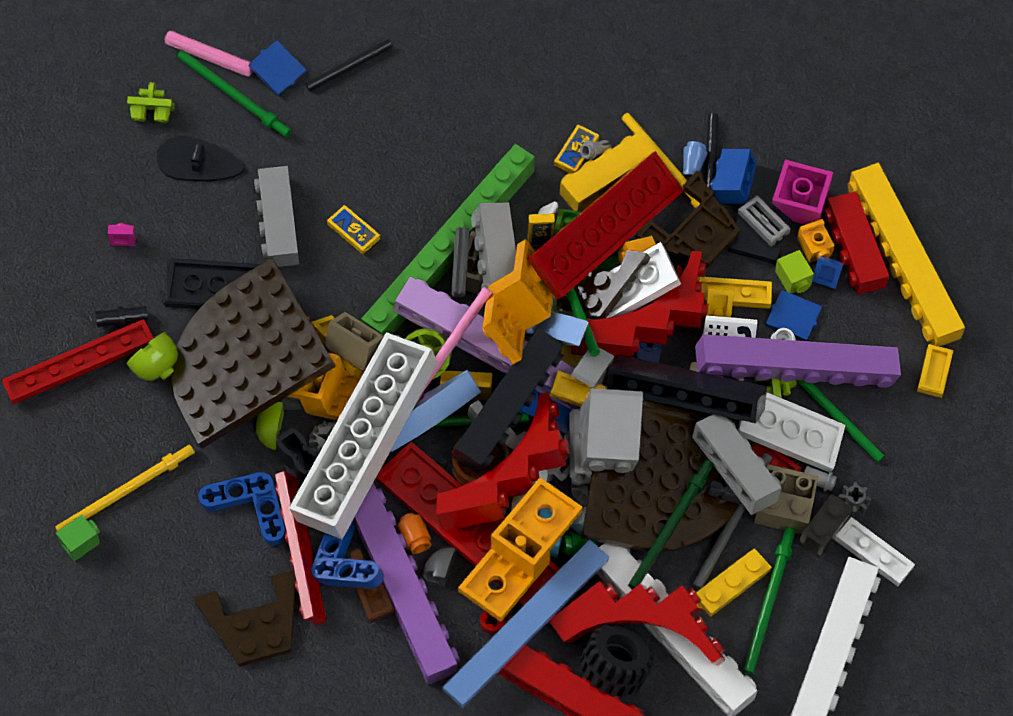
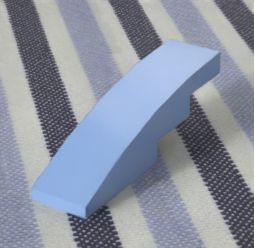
[525,312,588,346]
[391,370,481,451]

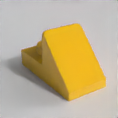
[704,286,734,324]

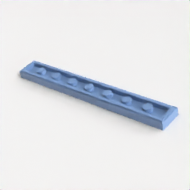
[443,540,609,708]

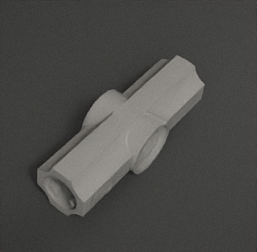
[566,409,592,485]

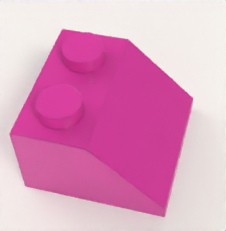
[772,160,833,225]

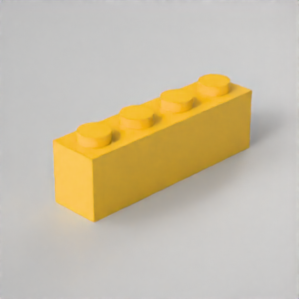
[560,132,657,212]

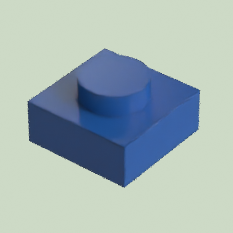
[812,256,844,289]

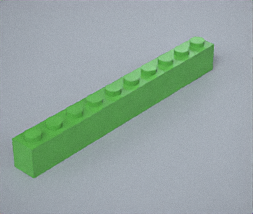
[361,144,535,336]

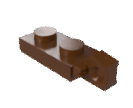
[350,549,395,623]

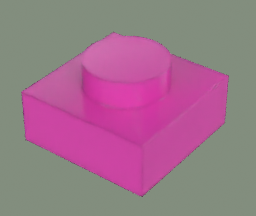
[108,223,136,246]

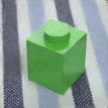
[56,515,100,562]

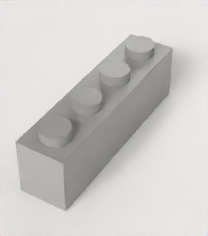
[254,166,299,267]
[471,203,516,290]
[692,414,781,515]

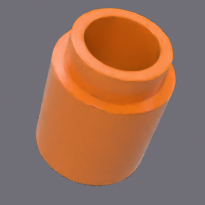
[397,513,431,554]

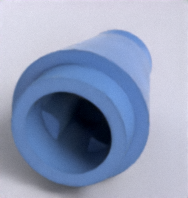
[683,141,708,179]

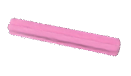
[165,31,253,76]

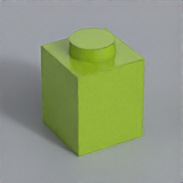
[775,250,814,294]

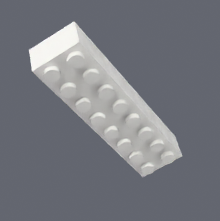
[289,332,438,539]

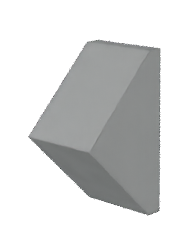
[571,347,614,388]

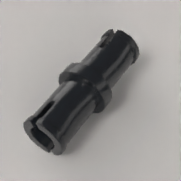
[95,305,148,328]

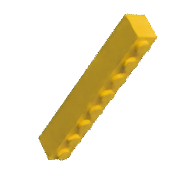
[848,163,965,347]

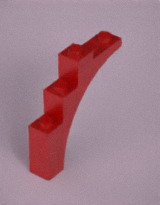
[571,251,709,360]
[436,392,570,530]
[549,582,726,666]

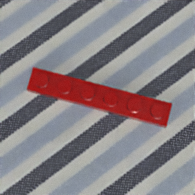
[2,319,154,405]
[275,471,327,625]

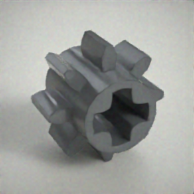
[837,482,871,517]

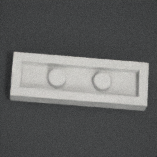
[834,517,915,587]

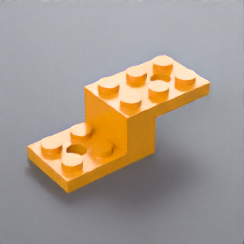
[482,239,553,364]
[288,353,363,420]
[458,478,583,622]

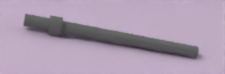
[692,453,772,590]

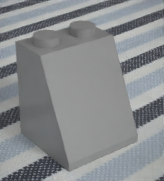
[580,388,643,473]

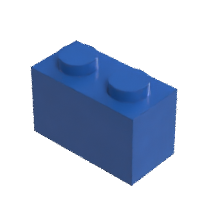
[711,149,757,204]

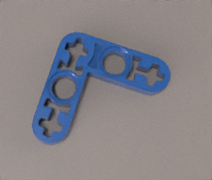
[198,472,285,546]
[311,521,384,589]

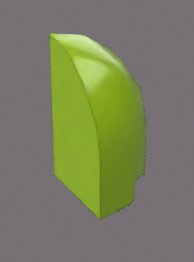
[256,402,284,450]

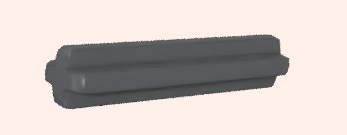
[452,227,469,298]

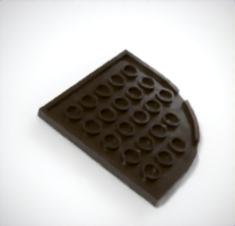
[171,258,336,449]
[581,400,754,552]

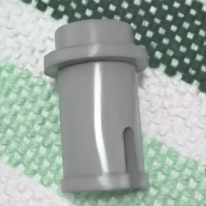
[580,140,611,160]
[804,466,837,492]

